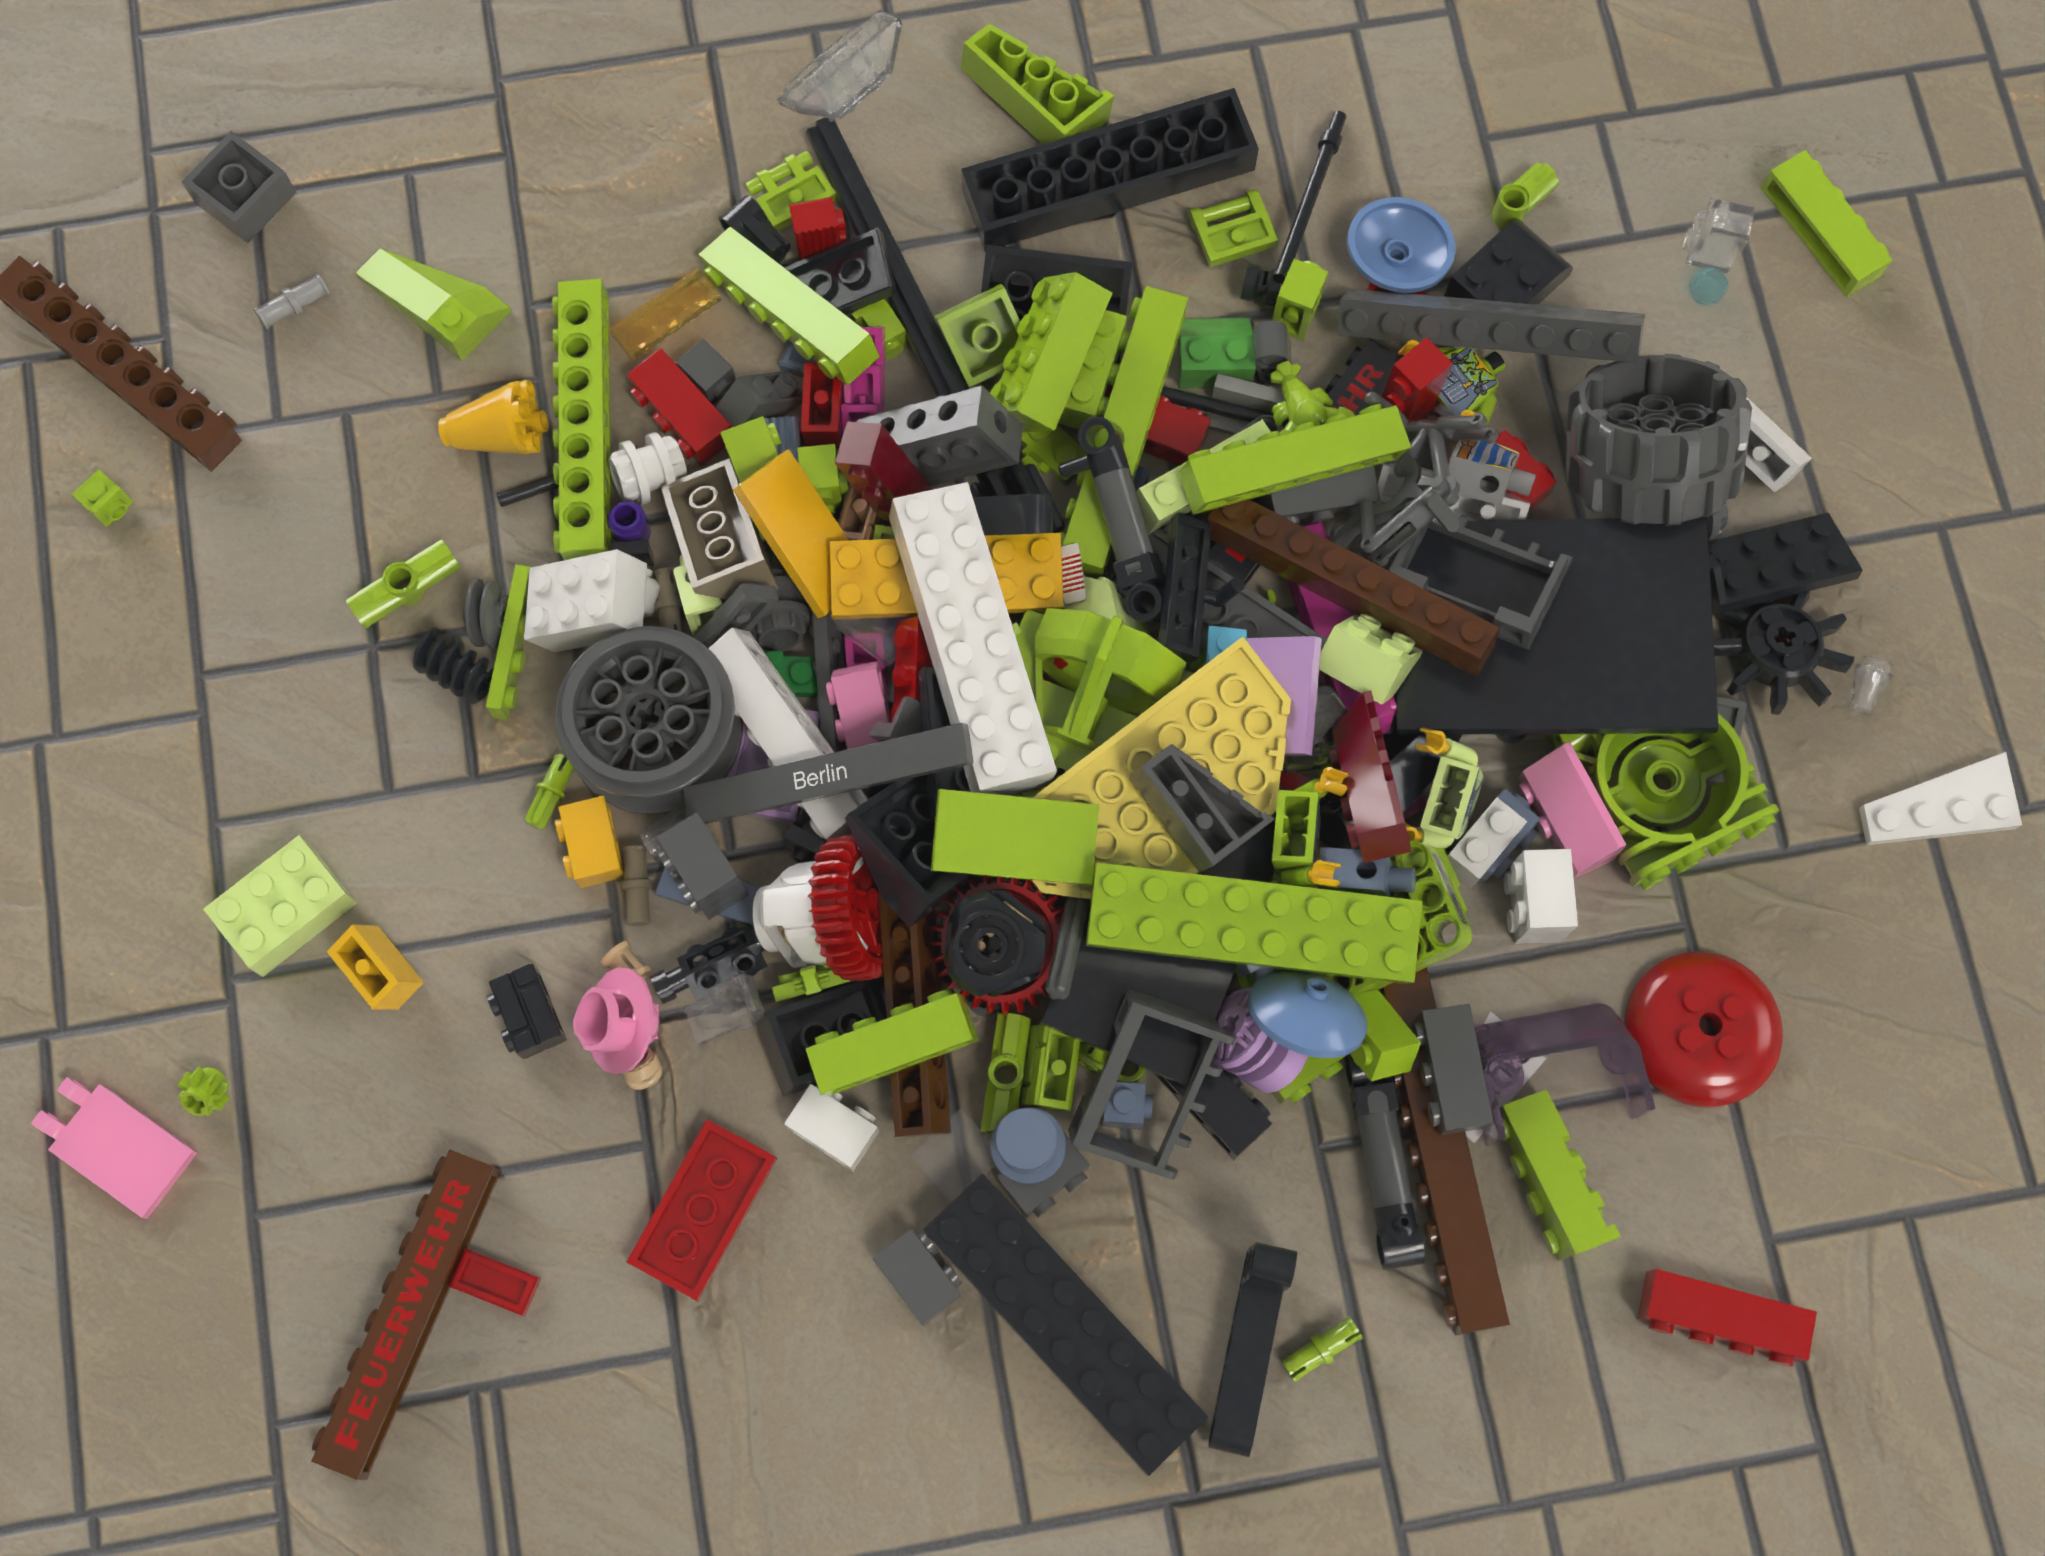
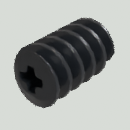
[413,627,494,704]

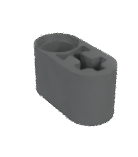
[1253,321,1292,384]

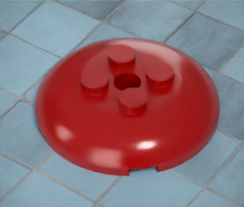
[1624,951,1783,1108]

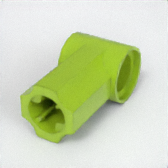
[1492,162,1560,229]

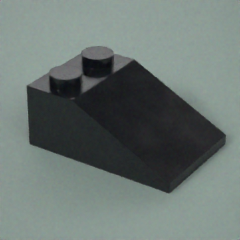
[756,978,887,1097]

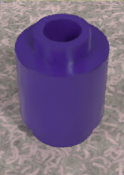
[608,502,651,541]

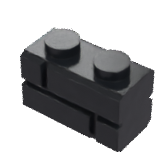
[487,963,567,1059]

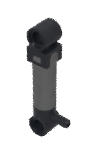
[1058,416,1165,623]
[1345,1054,1425,1270]

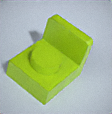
[71,469,134,528]

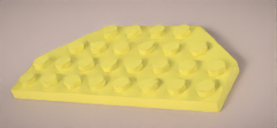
[1030,636,1291,900]

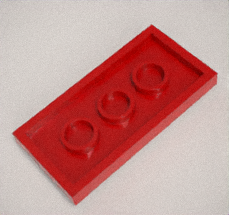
[626,1119,778,1302]

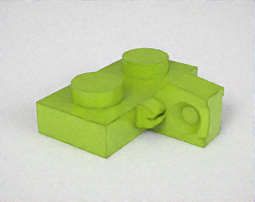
[1021,425,1086,486]
[772,964,850,1002]

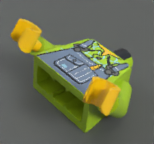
[1398,340,1506,427]
[1272,767,1348,887]

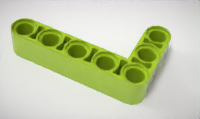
[1321,840,1473,995]

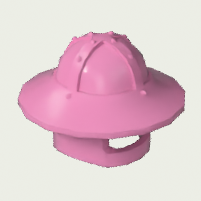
[573,967,660,1075]

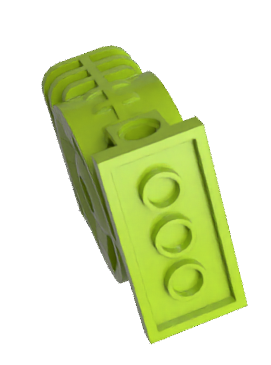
[1543,713,1780,891]

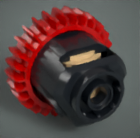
[930,876,1064,1015]

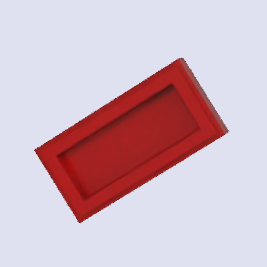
[448,1248,541,1317]

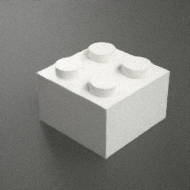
[1503,849,1578,944]

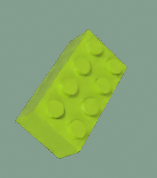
[990,272,1112,433]

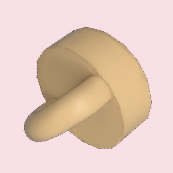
[622,1048,663,1090]

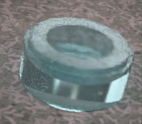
[1689,267,1728,305]

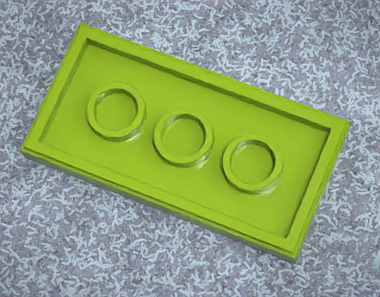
[931,789,1099,885]

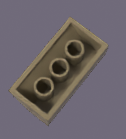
[660,458,779,600]

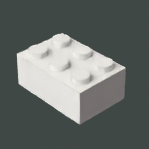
[524,549,647,652]

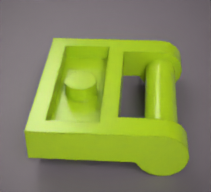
[1188,189,1278,268]

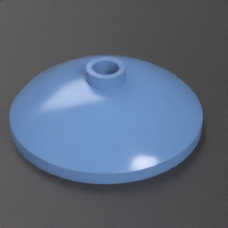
[1347,197,1456,293]
[1248,969,1367,1058]

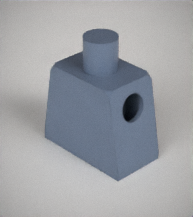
[1318,847,1416,897]

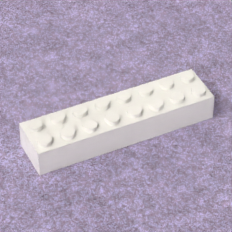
[889,482,1057,796]

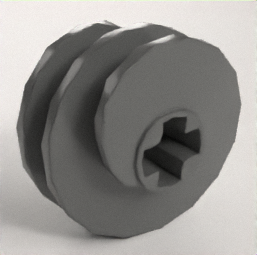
[463,579,509,649]

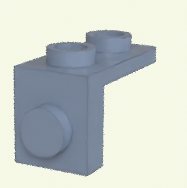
[1480,789,1541,882]

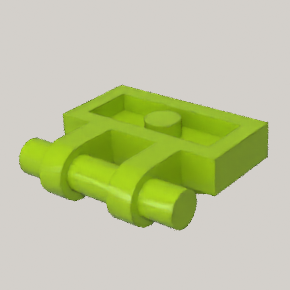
[744,150,837,231]

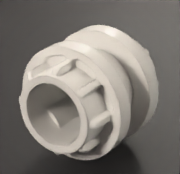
[608,432,687,506]

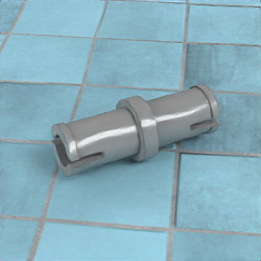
[254,273,330,330]

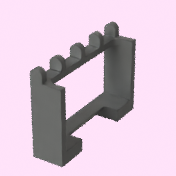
[1389,515,1573,650]
[1068,988,1237,1180]

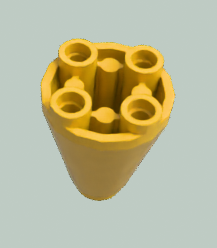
[438,380,549,455]

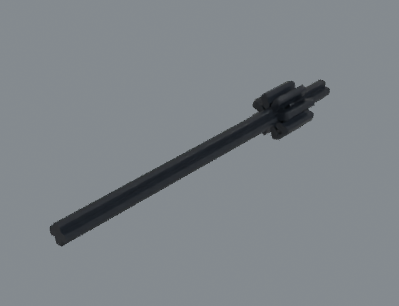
[806,118,1065,613]

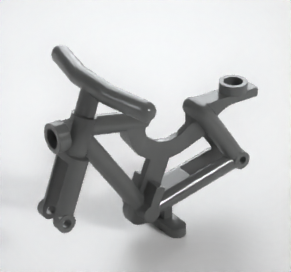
[1330,391,1499,567]

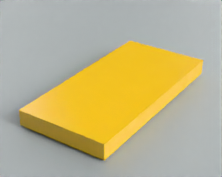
[732,449,849,618]

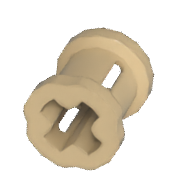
[600,941,652,981]

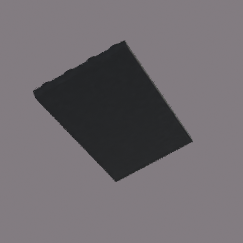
[1040,786,1289,1087]

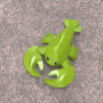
[1270,361,1355,435]

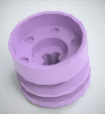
[1211,988,1309,1093]

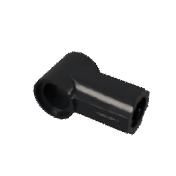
[719,195,791,264]

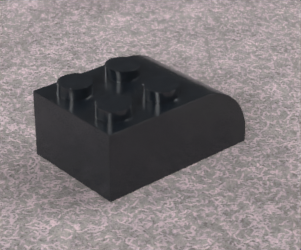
[1444,219,1573,305]

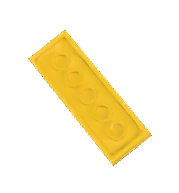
[830,533,1064,620]

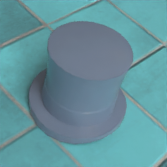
[990,1108,1067,1184]

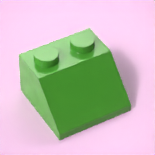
[1177,318,1256,389]

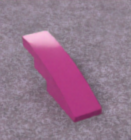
[841,327,885,437]

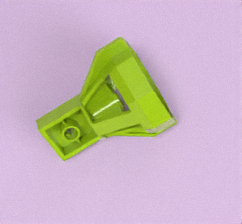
[1010,608,1194,798]

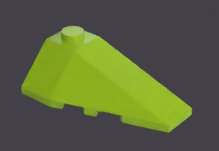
[355,248,512,361]

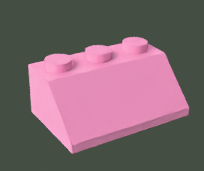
[1517,742,1626,879]

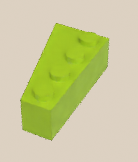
[1494,1089,1621,1261]

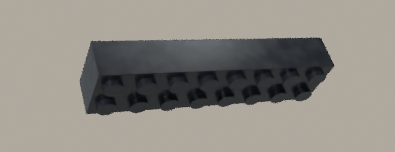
[961,88,1259,252]
[923,1173,1208,1476]

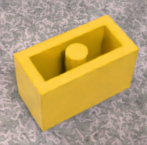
[555,795,624,888]
[327,924,424,1010]

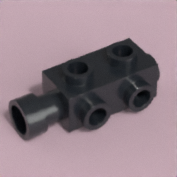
[649,924,768,1004]

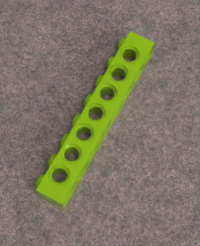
[552,278,612,560]

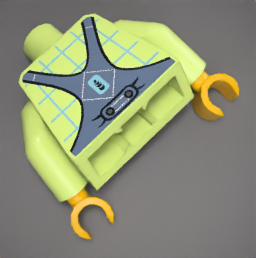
[1405,728,1484,849]

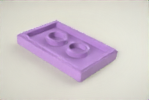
[1247,636,1322,756]

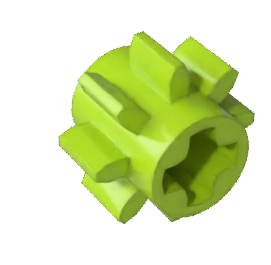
[177,1066,230,1117]

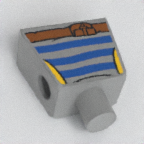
[1448,441,1536,504]

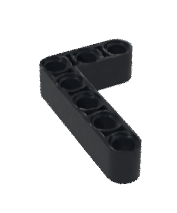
[1208,1242,1297,1457]

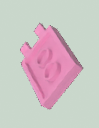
[31,1077,197,1219]

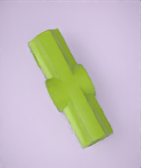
[345,539,461,629]
[980,1013,1031,1135]

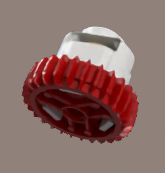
[753,835,884,981]

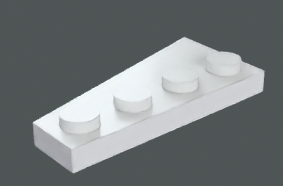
[1859,752,2022,845]

